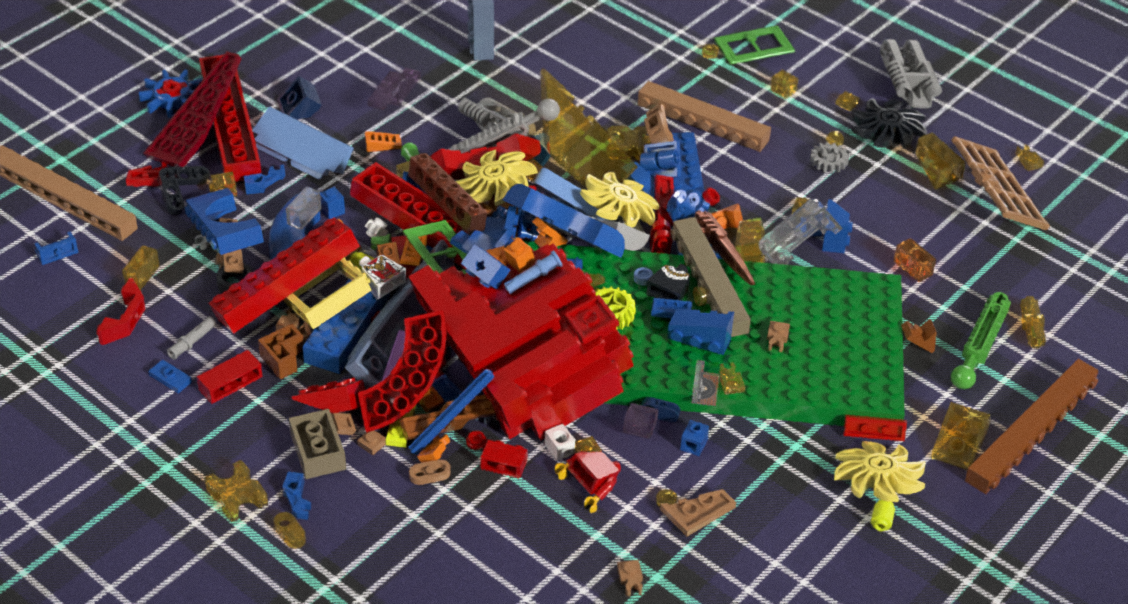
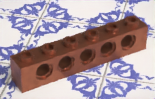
[408,153,487,235]

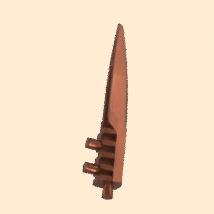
[694,210,755,285]

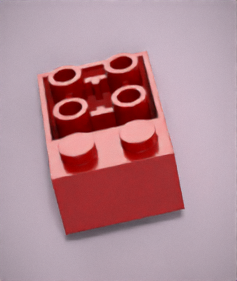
[292,377,365,413]

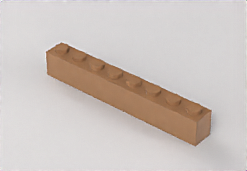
[638,81,771,152]

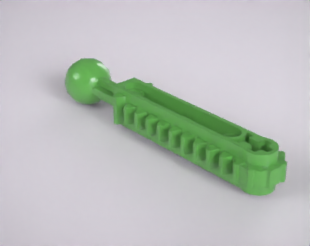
[951,292,1011,389]

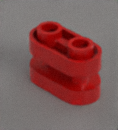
[649,220,672,254]

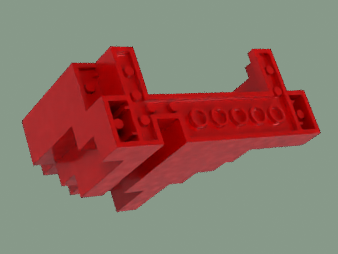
[408,243,634,441]

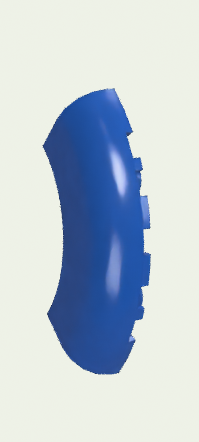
[503,184,625,258]
[268,193,321,260]

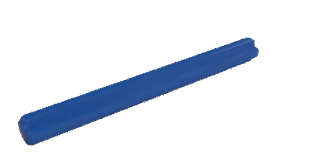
[409,369,494,454]

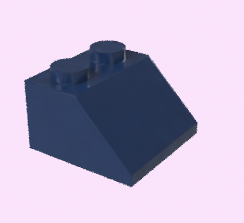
[277,76,322,120]

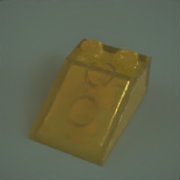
[930,402,991,470]

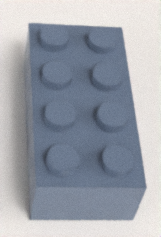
[467,0,494,61]

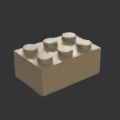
[289,409,346,479]

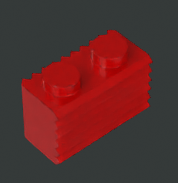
[481,439,528,479]

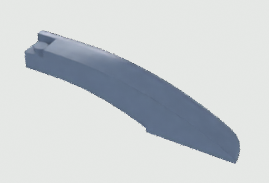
[345,239,455,390]

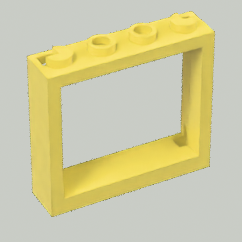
[283,257,371,329]

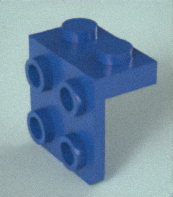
[481,205,519,241]
[461,228,515,254]

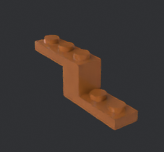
[399,395,496,440]

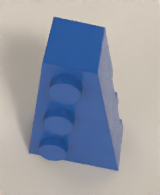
[667,309,734,355]

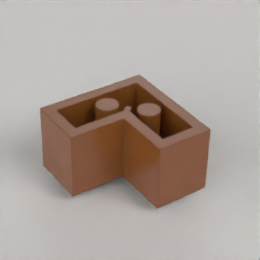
[258,324,304,380]

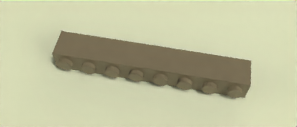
[671,217,751,337]

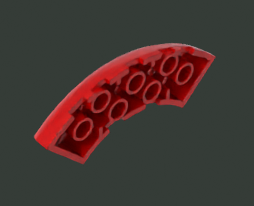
[430,133,541,180]
[358,310,446,433]

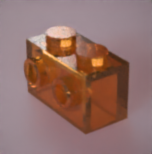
[894,238,936,282]

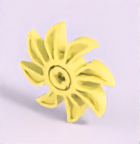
[456,150,538,206]
[580,172,660,228]
[834,441,925,502]

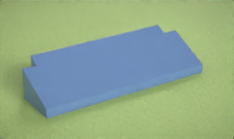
[252,107,354,179]

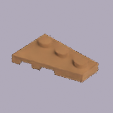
[660,489,736,537]

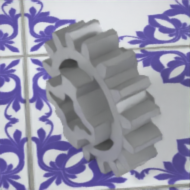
[810,142,849,173]

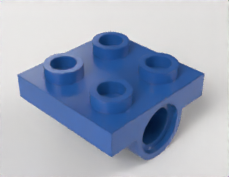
[640,141,680,179]

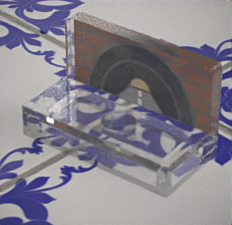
[692,360,720,406]

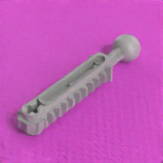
[448,99,560,153]

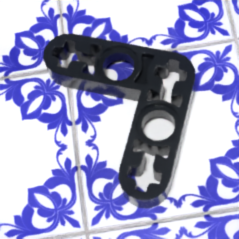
[157,166,210,215]

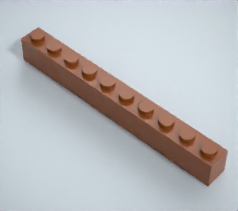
[965,359,1099,495]

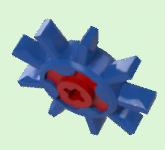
[139,69,203,118]

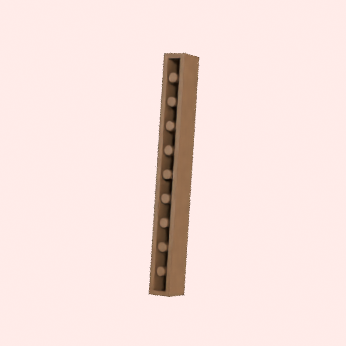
[0,145,138,241]

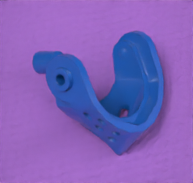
[667,189,710,223]

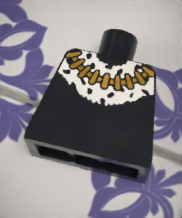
[646,264,690,301]

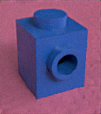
[319,187,345,219]
[680,420,709,456]

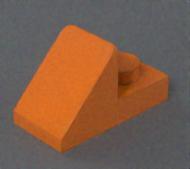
[711,203,743,229]
[533,217,569,248]

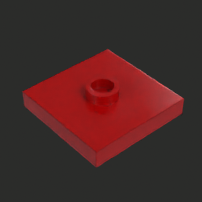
[564,295,620,344]

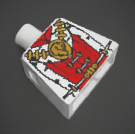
[359,255,406,299]

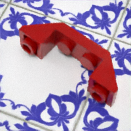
[96,278,146,345]

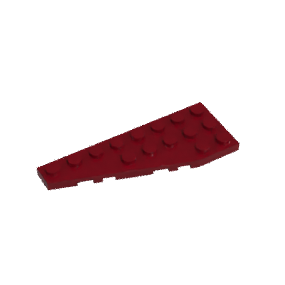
[143,51,242,167]

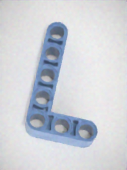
[529,168,615,221]

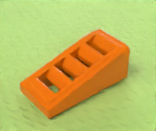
[364,131,402,152]
[400,235,427,266]

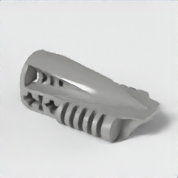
[879,39,942,109]
[458,97,536,138]

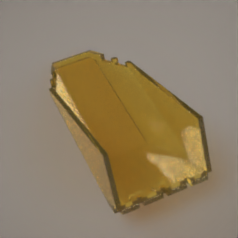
[540,68,638,190]

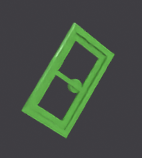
[714,25,795,65]
[403,220,467,274]

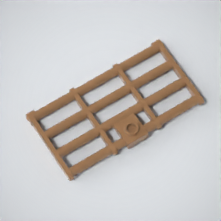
[951,136,1050,230]

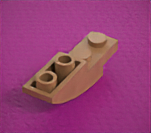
[644,104,674,144]

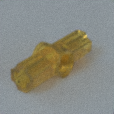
[1020,296,1046,349]

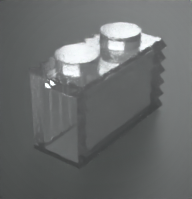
[286,186,321,230]

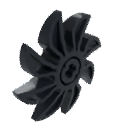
[851,98,927,149]

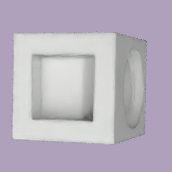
[545,424,575,461]

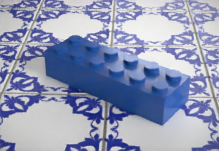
[303,279,390,374]

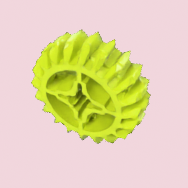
[595,286,636,330]

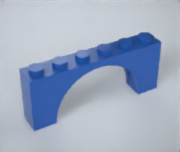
[185,188,264,255]

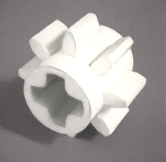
[365,217,389,237]

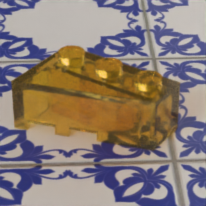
[915,132,966,190]
[735,218,765,263]

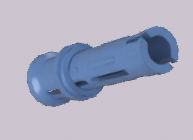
[503,251,563,294]

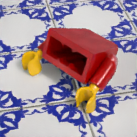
[555,451,621,513]

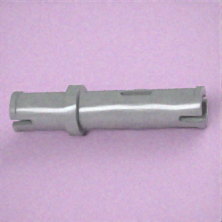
[167,316,216,360]

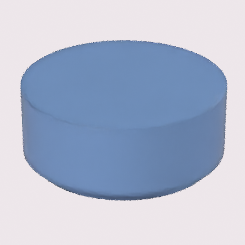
[634,267,653,285]

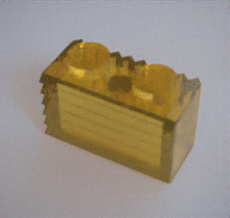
[122,245,160,290]

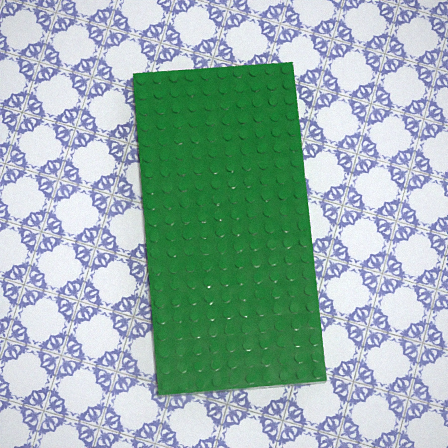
[524,241,905,426]

